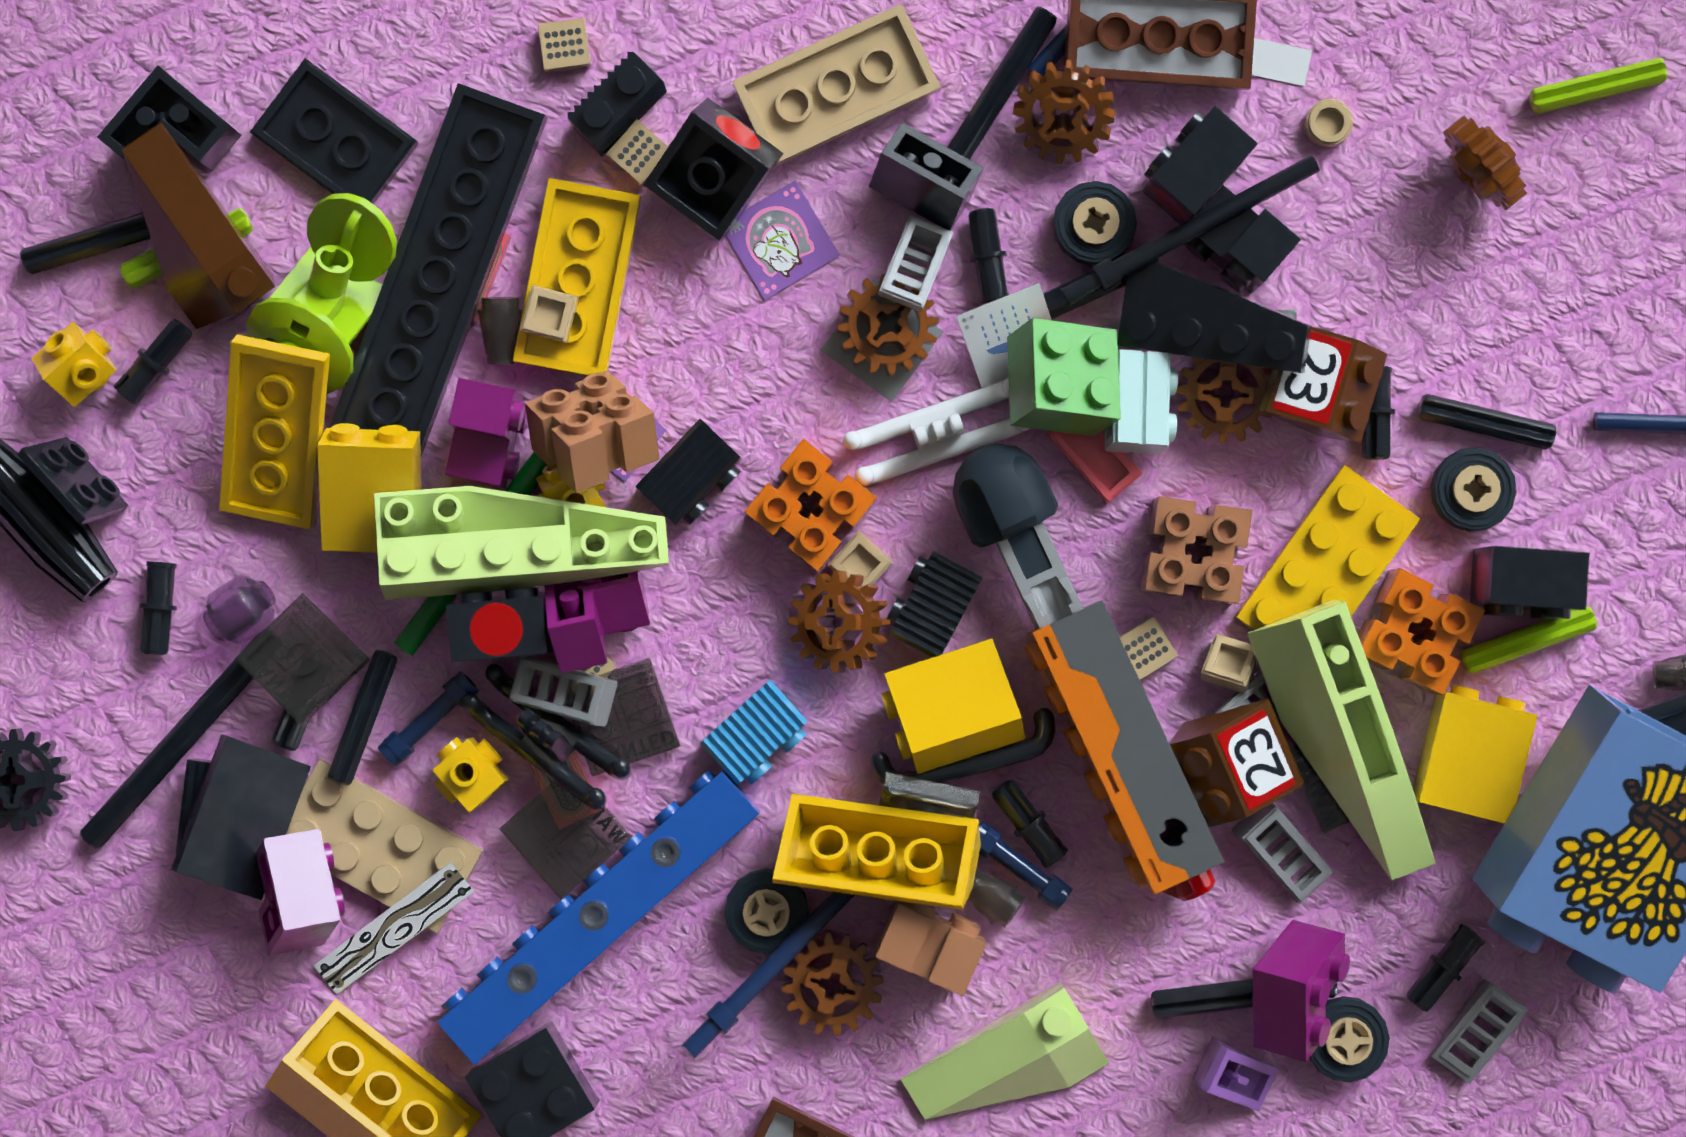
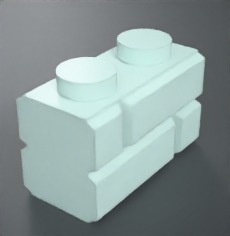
[1104,349,1178,455]

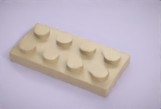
[732,3,941,167]
[286,759,484,933]

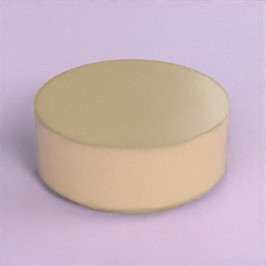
[1304,99,1353,148]

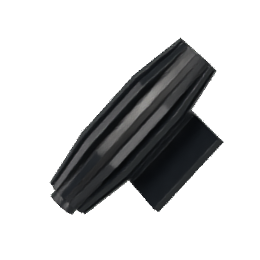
[0,437,129,603]

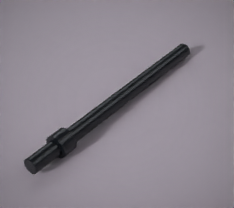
[1060,155,1320,306]

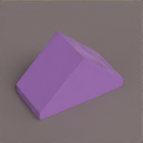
[1192,1037,1279,1111]

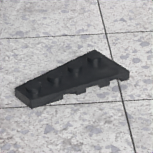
[1117,261,1312,373]

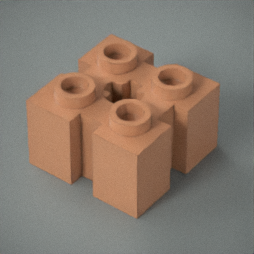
[525,370,659,493]
[1140,496,1253,605]
[874,900,987,996]

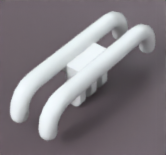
[843,378,1030,486]

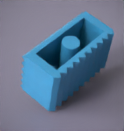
[700,679,808,785]

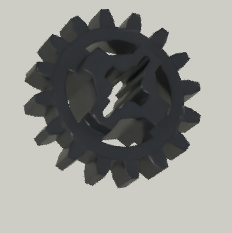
[0,728,71,831]

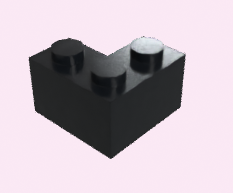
[97,65,242,170]
[1184,185,1302,294]

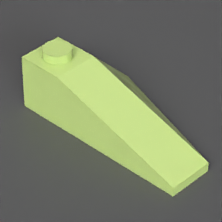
[900,982,1109,1120]

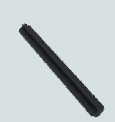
[80,628,282,849]

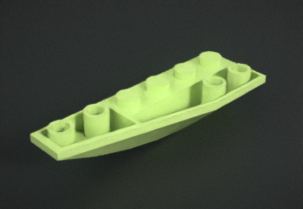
[374,486,669,600]
[1247,599,1436,880]

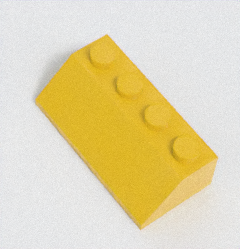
[772,794,981,910]
[265,999,482,1137]

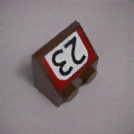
[1259,326,1388,443]
[1169,699,1304,828]

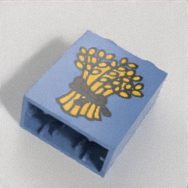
[1472,685,1686,994]

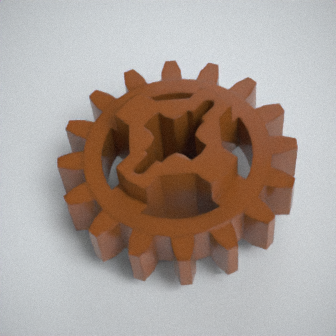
[1013,60,1115,164]
[1443,116,1527,210]
[836,273,939,377]
[1176,357,1272,444]
[788,571,890,673]
[782,932,884,1036]

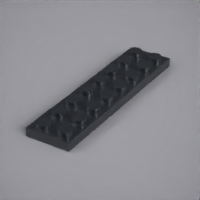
[329,83,548,457]

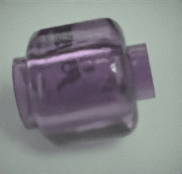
[203,575,276,644]

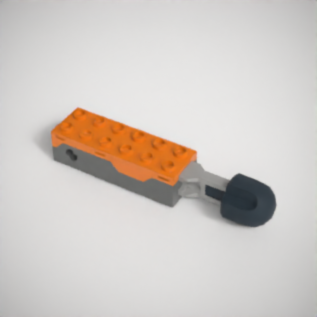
[952,443,1224,901]

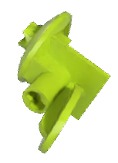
[246,193,397,394]

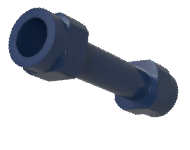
[377,670,480,767]
[979,821,1073,911]

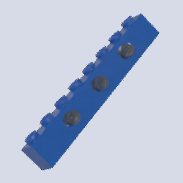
[437,769,761,1065]

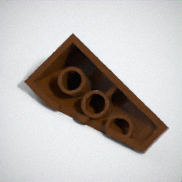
[122,122,276,329]

